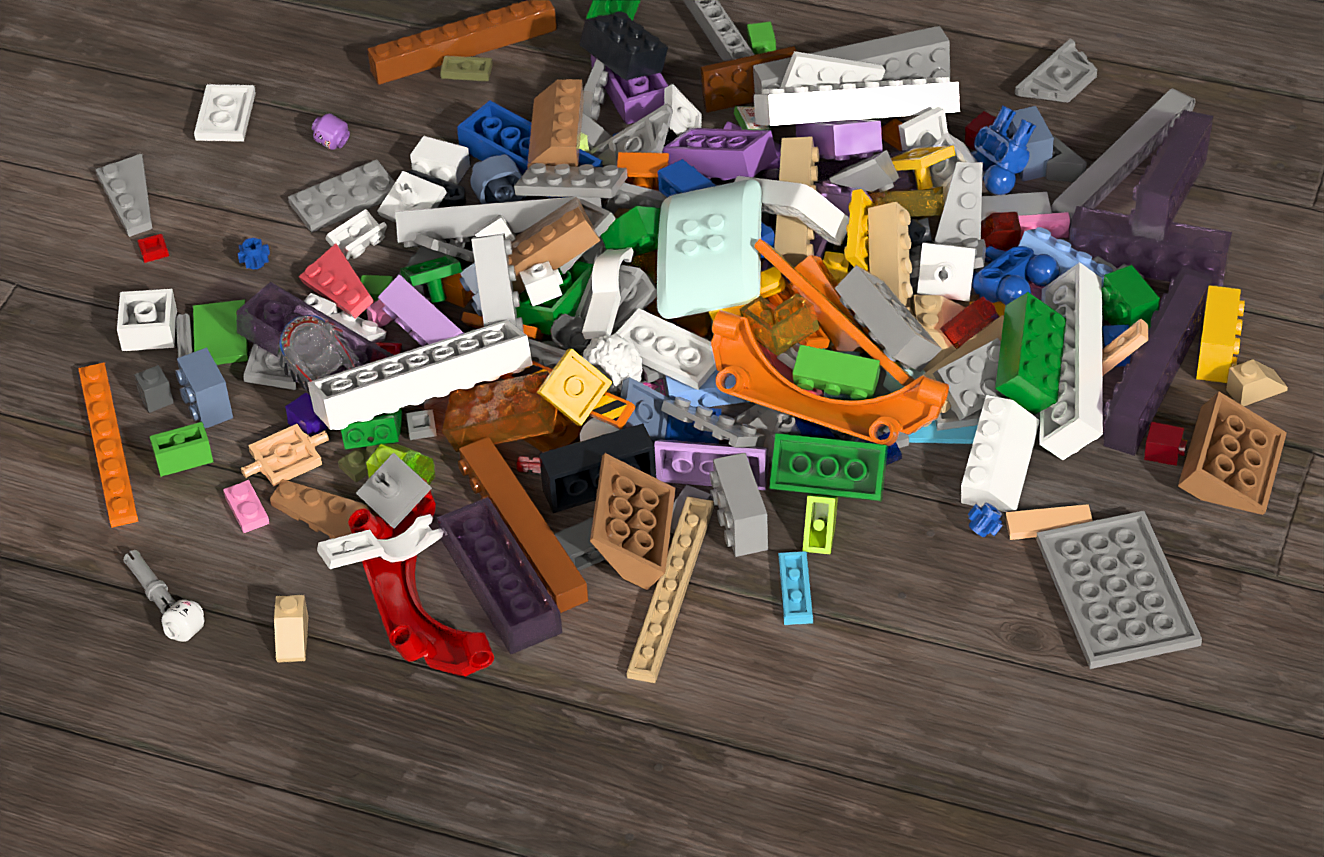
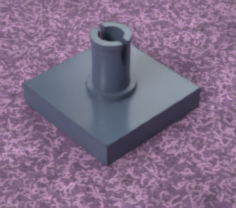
[617,377,670,445]

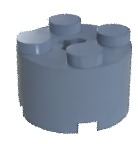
[471,154,526,204]

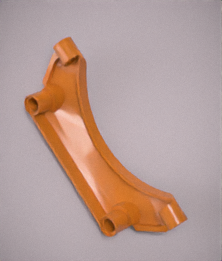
[711,310,949,446]

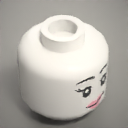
[162,599,204,642]

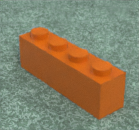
[789,255,876,356]

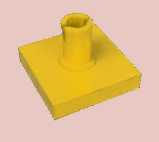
[891,145,956,190]
[537,349,612,426]

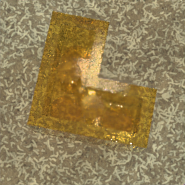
[739,293,820,356]

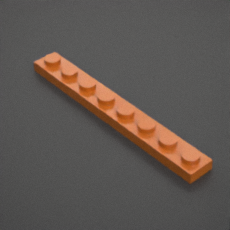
[78,363,138,528]

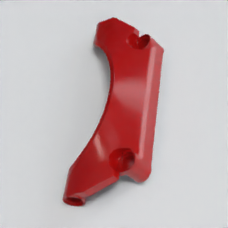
[348,478,494,677]

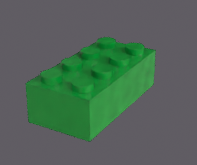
[995,292,1066,415]
[769,433,888,502]

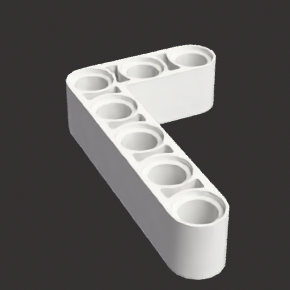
[734,176,850,246]

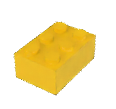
[1196,285,1245,383]

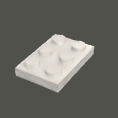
[194,84,256,141]

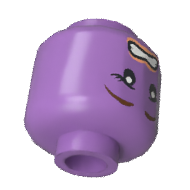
[312,113,350,150]

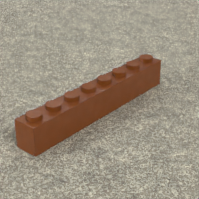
[368,0,556,85]
[458,436,588,614]

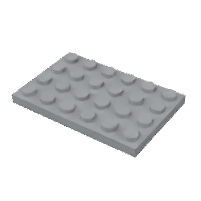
[1036,511,1202,669]

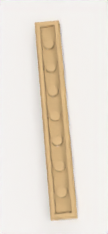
[627,496,714,683]

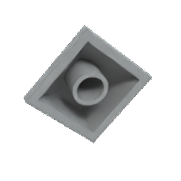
[829,150,899,193]

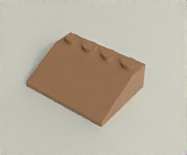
[508,196,601,294]
[1178,391,1287,515]
[590,453,675,590]

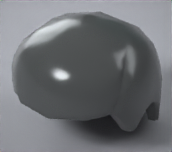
[550,314,591,354]

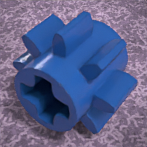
[237,238,270,269]
[968,502,1003,537]

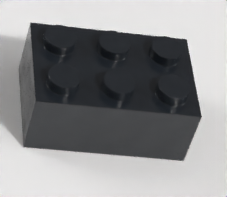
[579,12,668,81]

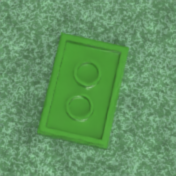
[193,300,248,365]

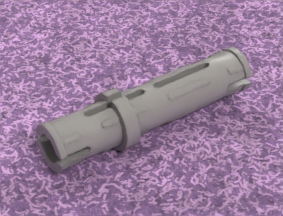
[123,550,176,614]

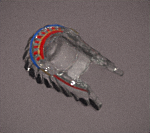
[277,315,363,394]

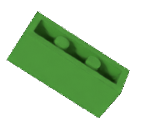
[792,345,881,401]

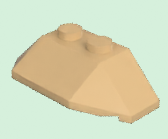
[910,295,969,372]

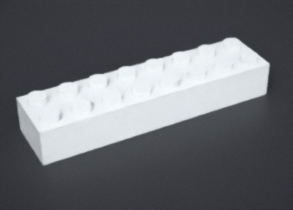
[754,77,960,125]
[1040,262,1103,460]
[308,320,533,430]

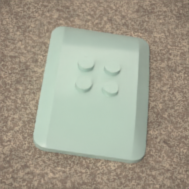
[657,179,762,319]

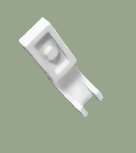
[582,247,633,339]
[317,514,443,569]

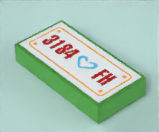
[734,106,771,130]

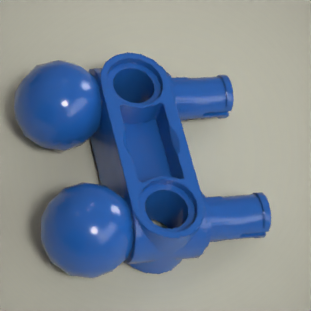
[971,105,1036,195]
[972,246,1060,305]

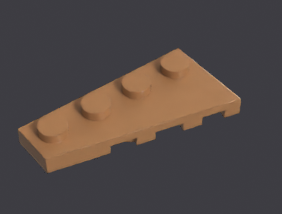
[270,479,377,539]

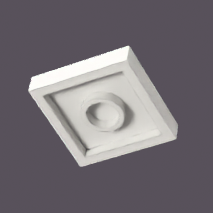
[664,84,702,136]
[898,106,948,172]
[377,171,447,222]
[917,242,976,301]

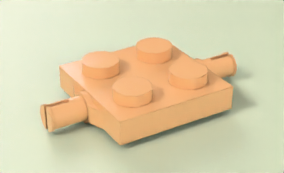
[241,424,329,487]

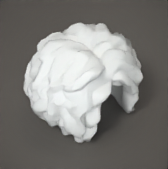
[583,333,643,397]

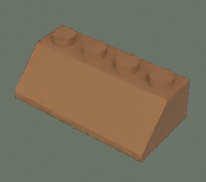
[527,79,584,168]

